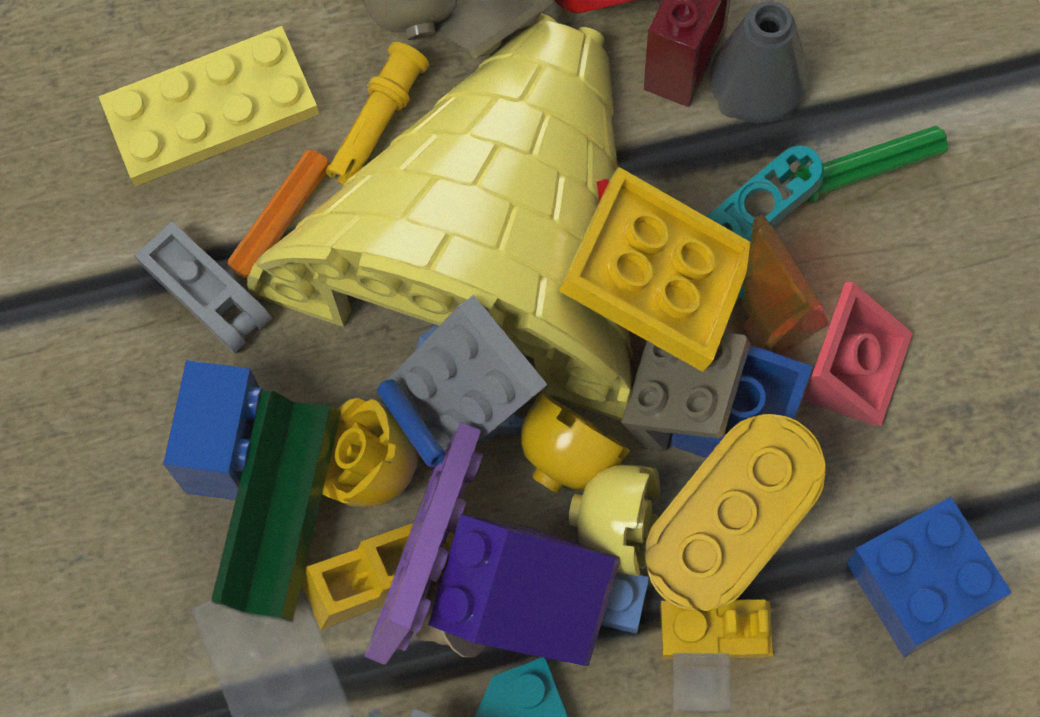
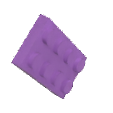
[364,422,483,665]

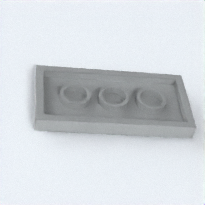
[387,295,547,450]

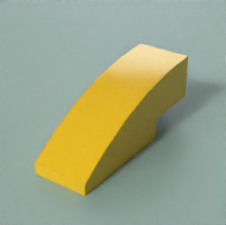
[302,523,458,630]

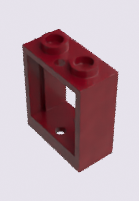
[643,0,731,107]

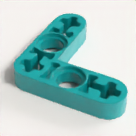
[706,145,825,339]

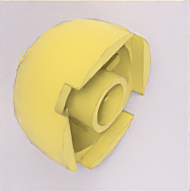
[569,465,660,576]

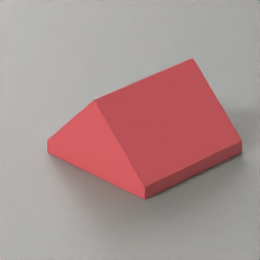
[802,282,913,426]

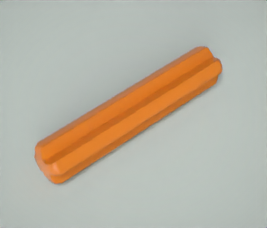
[227,149,329,280]

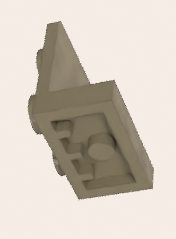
[434,0,554,58]
[621,333,750,451]

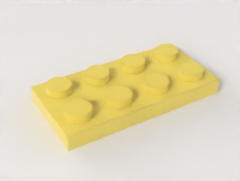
[98,26,320,187]

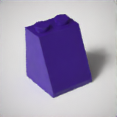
[428,514,620,666]

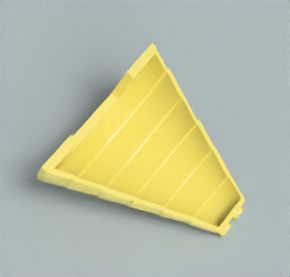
[247,13,634,421]

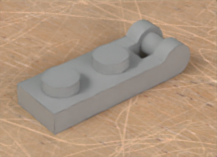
[134,221,272,354]

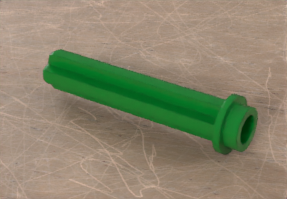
[790,126,948,204]

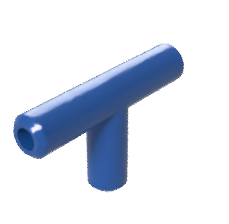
[377,379,446,467]

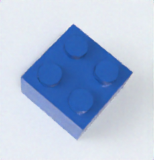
[671,345,813,459]
[163,360,263,500]
[847,497,1012,658]

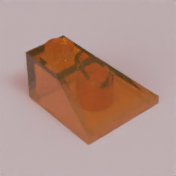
[741,213,830,355]

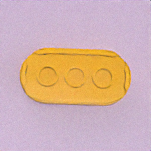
[645,414,826,611]

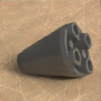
[710,1,810,124]

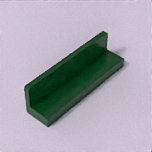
[212,390,341,622]

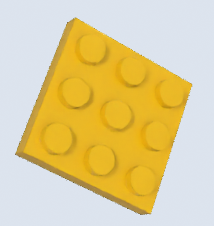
[558,167,757,372]

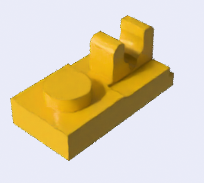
[660,599,773,659]

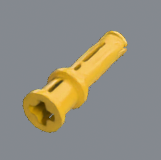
[325,41,429,185]

